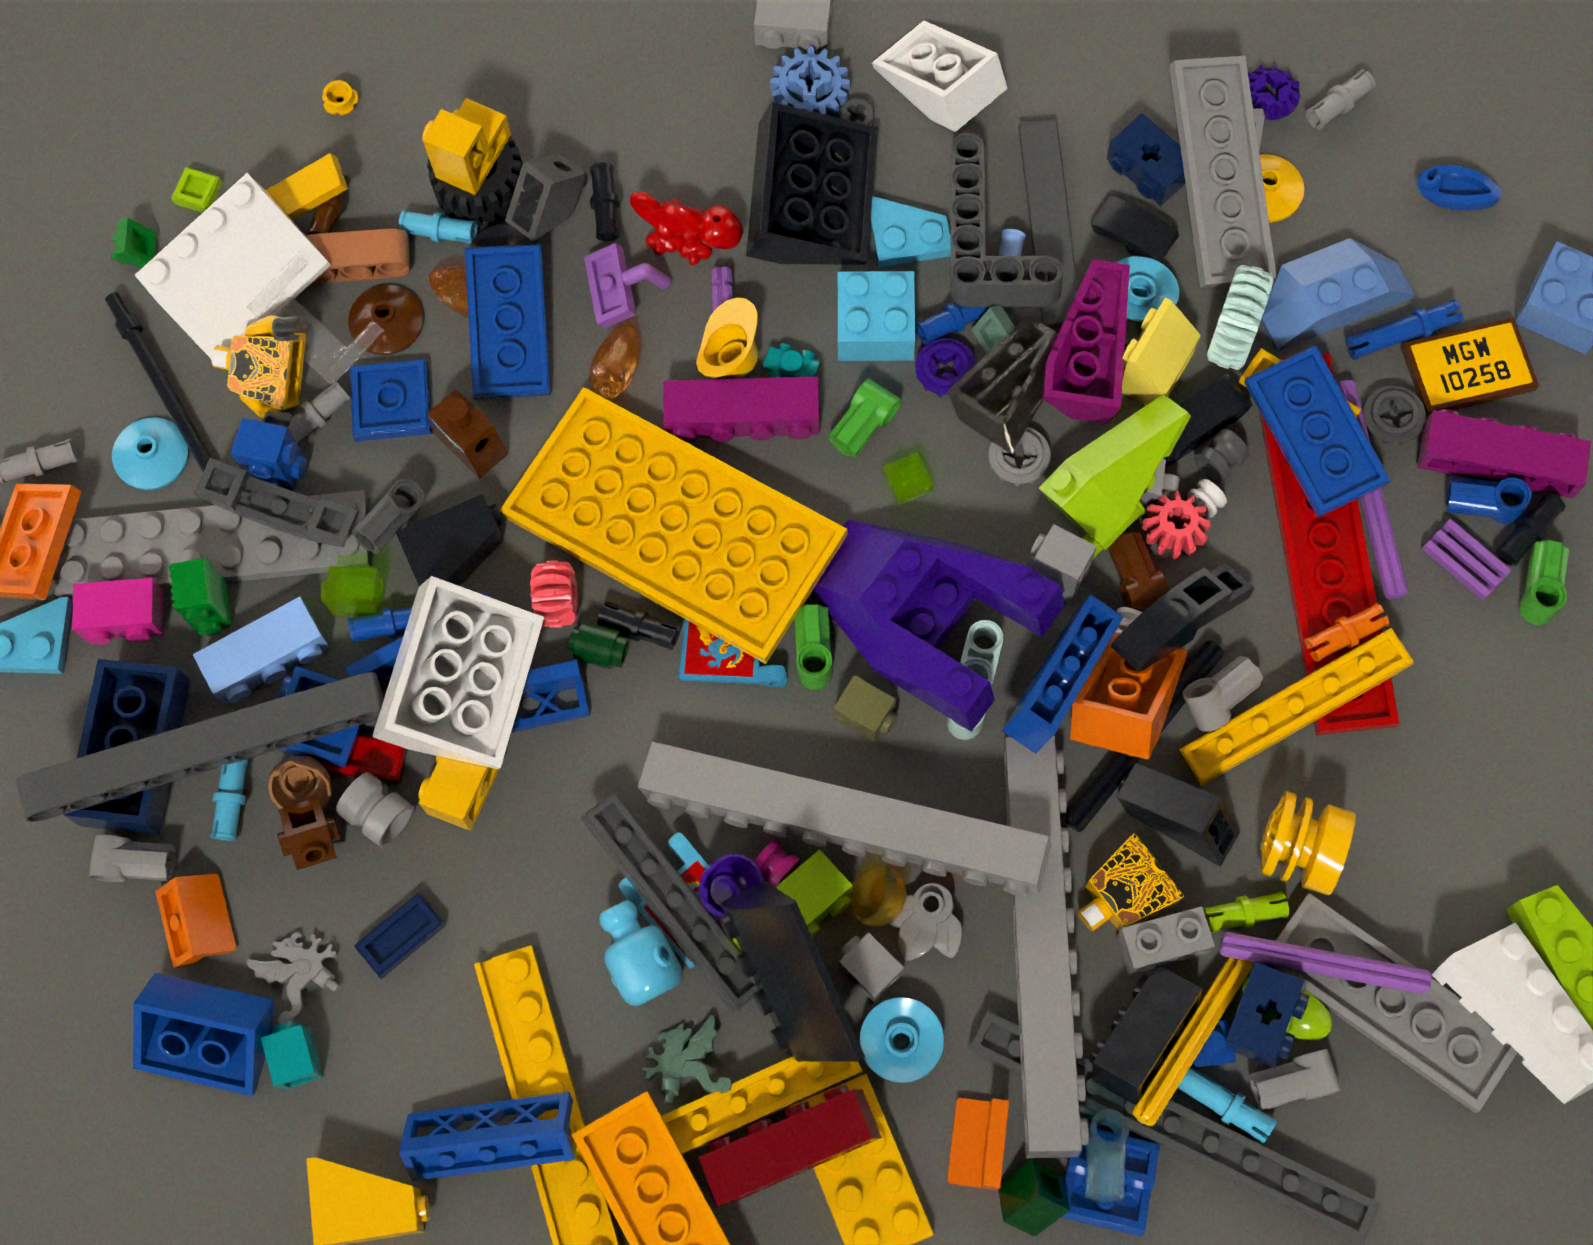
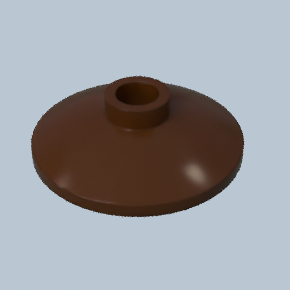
[348,285,424,355]

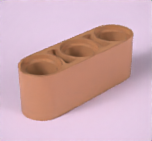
[306,229,409,283]

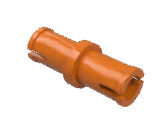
[1304,603,1389,662]

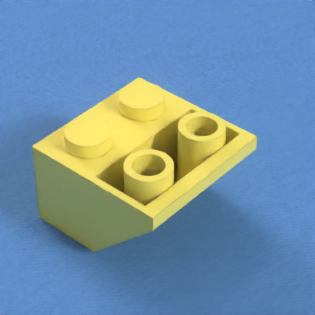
[1122,298,1201,405]

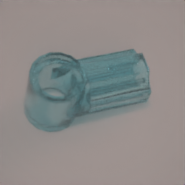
[1085,1109,1129,1202]

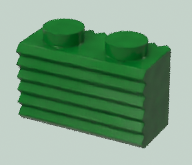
[168,558,232,636]

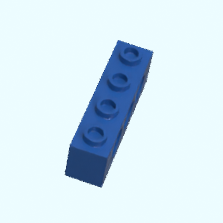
[1002,594,1123,754]

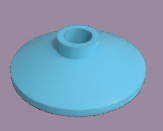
[1116,256,1179,322]
[112,417,189,490]
[860,997,944,1083]

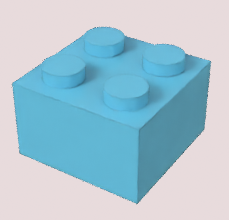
[838,271,915,361]

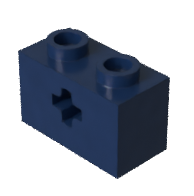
[1107,113,1186,206]
[1225,962,1310,1068]

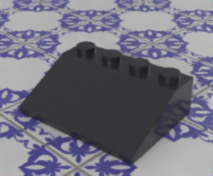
[746,102,878,265]
[719,881,865,1062]

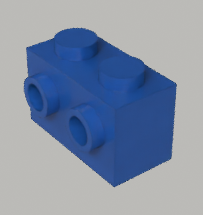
[230,418,307,491]

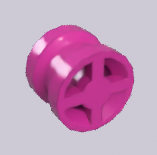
[755,839,801,887]

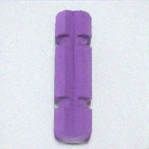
[712,266,733,312]

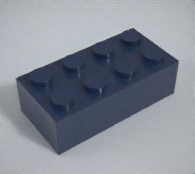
[64,659,190,835]

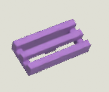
[1422,518,1512,601]

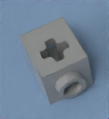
[839,932,904,1003]

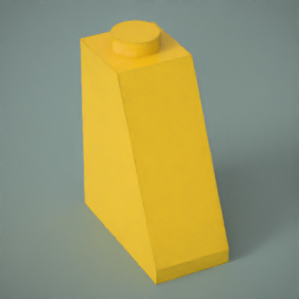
[306,1157,430,1245]

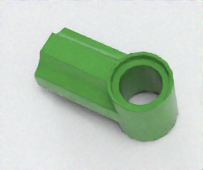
[829,378,902,458]
[1519,540,1569,625]
[794,604,833,690]

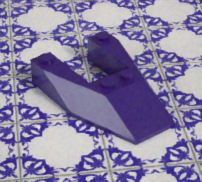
[812,519,1065,732]

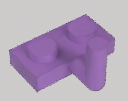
[584,243,671,328]

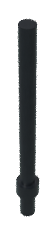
[105,292,212,472]

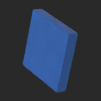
[350,359,432,442]

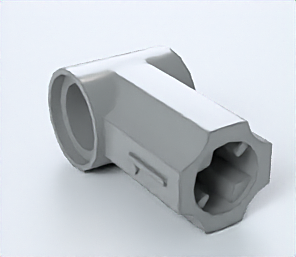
[1183,656,1263,732]
[88,835,177,883]
[1248,1049,1341,1111]

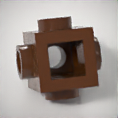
[277,797,340,870]

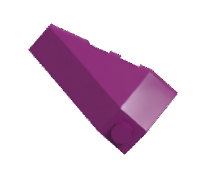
[1042,259,1130,424]

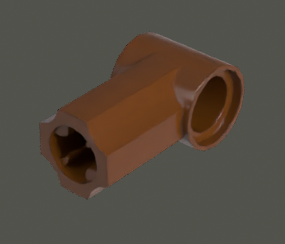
[1108,532,1169,612]

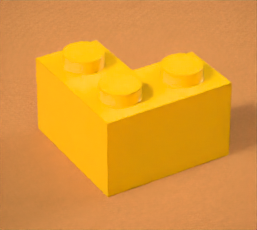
[422,98,511,195]

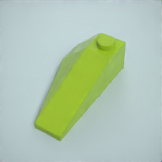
[1039,394,1191,550]

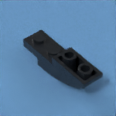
[1111,563,1255,672]

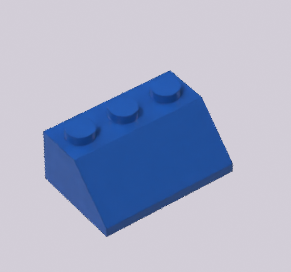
[133,973,274,1096]

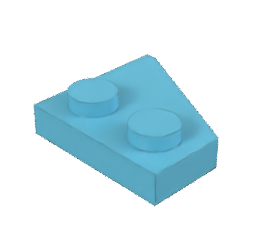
[870,196,950,268]

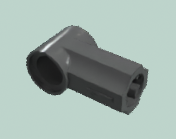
[351,478,424,555]

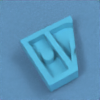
[0,597,73,674]

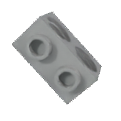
[1116,906,1215,977]

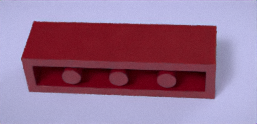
[698,1085,882,1207]

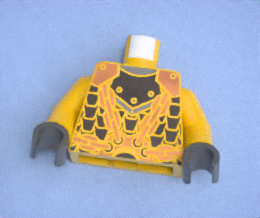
[211,315,306,426]

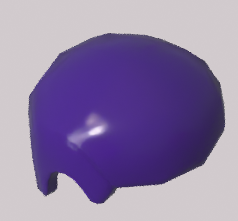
[699,854,764,918]

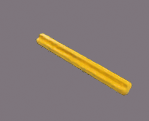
[1132,957,1254,1127]

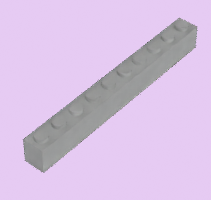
[1003,736,1089,1158]
[638,742,1051,896]

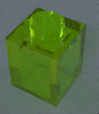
[321,566,384,617]

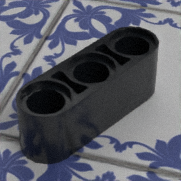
[1163,374,1253,468]

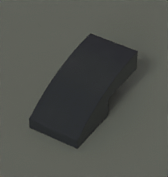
[1091,195,1179,263]

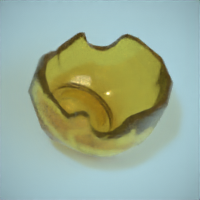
[850,863,908,927]

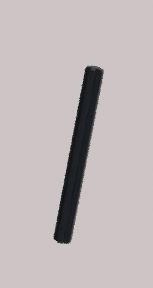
[1065,640,1224,832]

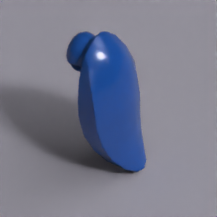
[1417,165,1502,210]

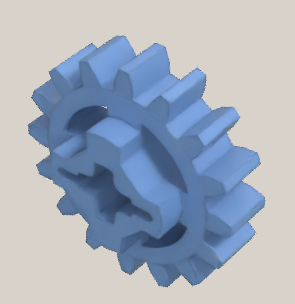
[770,46,850,117]

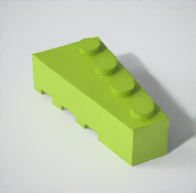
[1506,885,1593,1030]

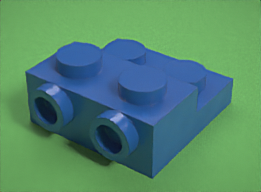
[279,666,363,769]

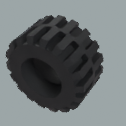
[427,136,523,227]

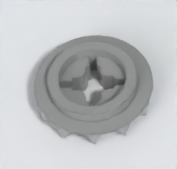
[988,426,1051,487]

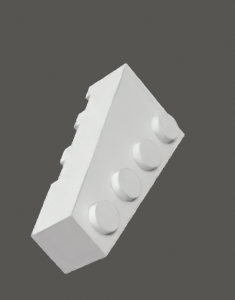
[1431,923,1593,1104]

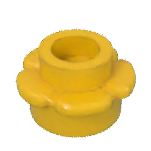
[322,80,358,116]

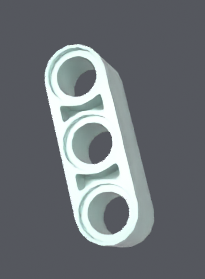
[947,620,1003,740]

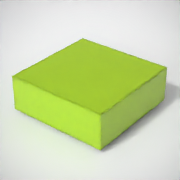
[171,167,223,213]

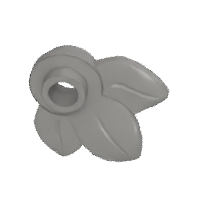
[884,883,963,961]

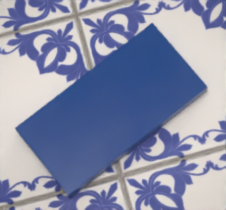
[465,244,550,400]
[1244,345,1391,518]

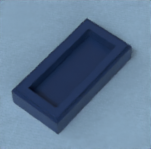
[354,892,446,979]

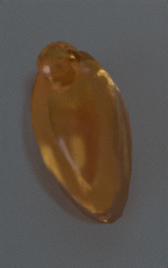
[429,265,468,318]
[590,321,639,402]

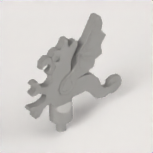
[246,932,340,1024]

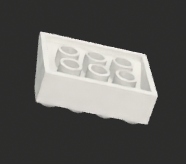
[135,173,331,358]
[372,576,544,769]

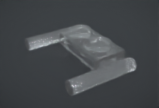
[247,251,384,385]

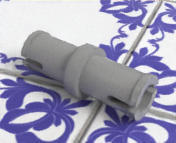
[1306,69,1376,130]
[282,380,351,443]
[0,438,78,484]

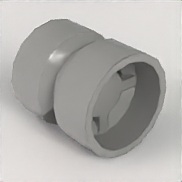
[336,772,415,848]

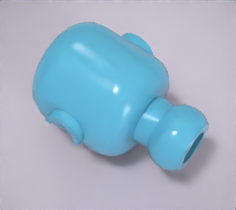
[599,900,683,1007]

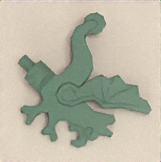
[642,1015,732,1105]

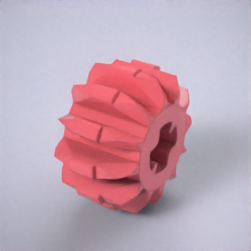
[1142,490,1211,560]
[530,560,579,628]

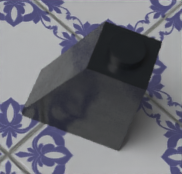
[395,494,505,587]
[1116,762,1240,866]

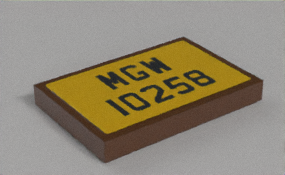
[1401,317,1539,416]

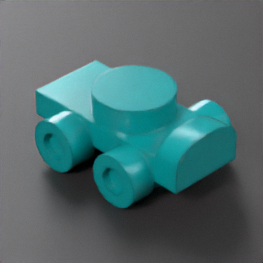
[762,344,821,378]

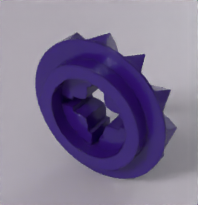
[1248,64,1301,120]
[915,338,976,397]

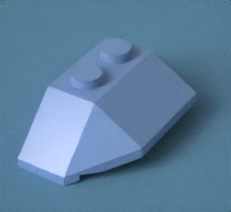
[1261,238,1415,352]

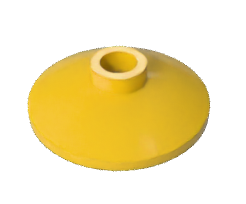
[1260,154,1304,223]

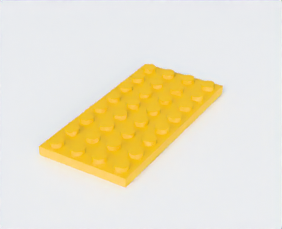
[499,387,848,664]

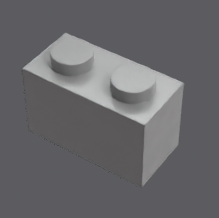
[754,0,832,52]
[1027,524,1097,605]

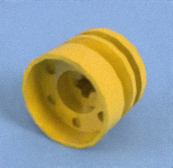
[1259,791,1356,896]

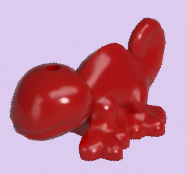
[630,191,743,266]

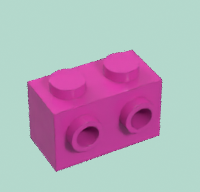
[72,578,164,645]

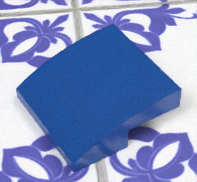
[1062,1127,1160,1237]

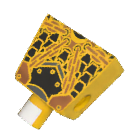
[1077,834,1184,932]

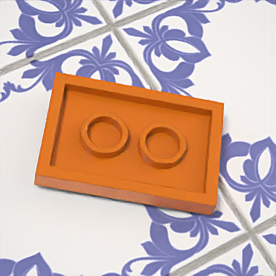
[0,483,82,600]

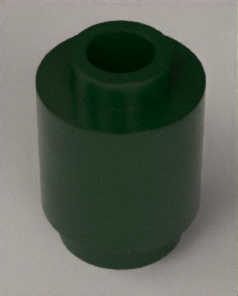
[568,621,630,669]

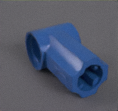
[1445,476,1532,524]

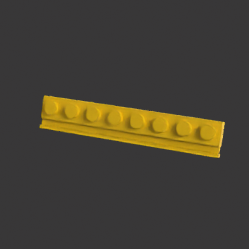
[474,945,620,1245]

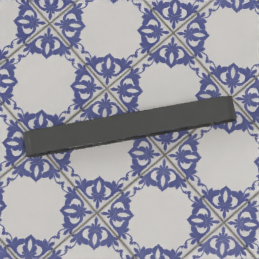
[16,672,384,822]

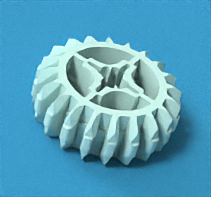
[1207,264,1274,370]

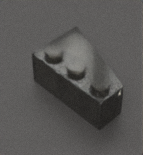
[948,316,1057,454]

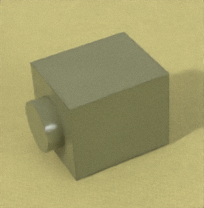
[833,675,898,742]

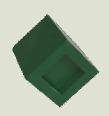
[998,1160,1070,1236]

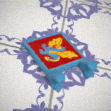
[679,619,791,687]

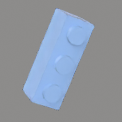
[193,597,329,705]

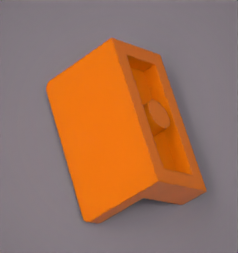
[155,873,236,969]
[947,1098,1009,1190]

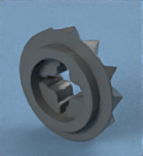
[1363,386,1426,446]

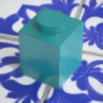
[261,1021,323,1091]

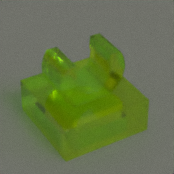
[882,452,934,505]

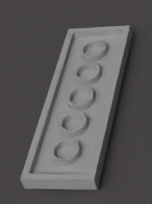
[1169,55,1277,288]
[1264,893,1518,1113]

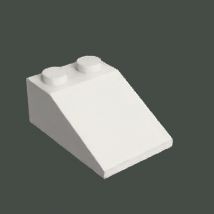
[872,21,1008,132]

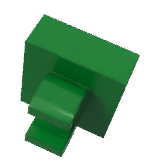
[111,218,156,269]

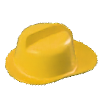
[696,297,759,379]

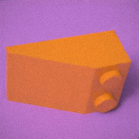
[1070,633,1187,760]

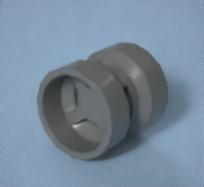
[1194,429,1250,483]

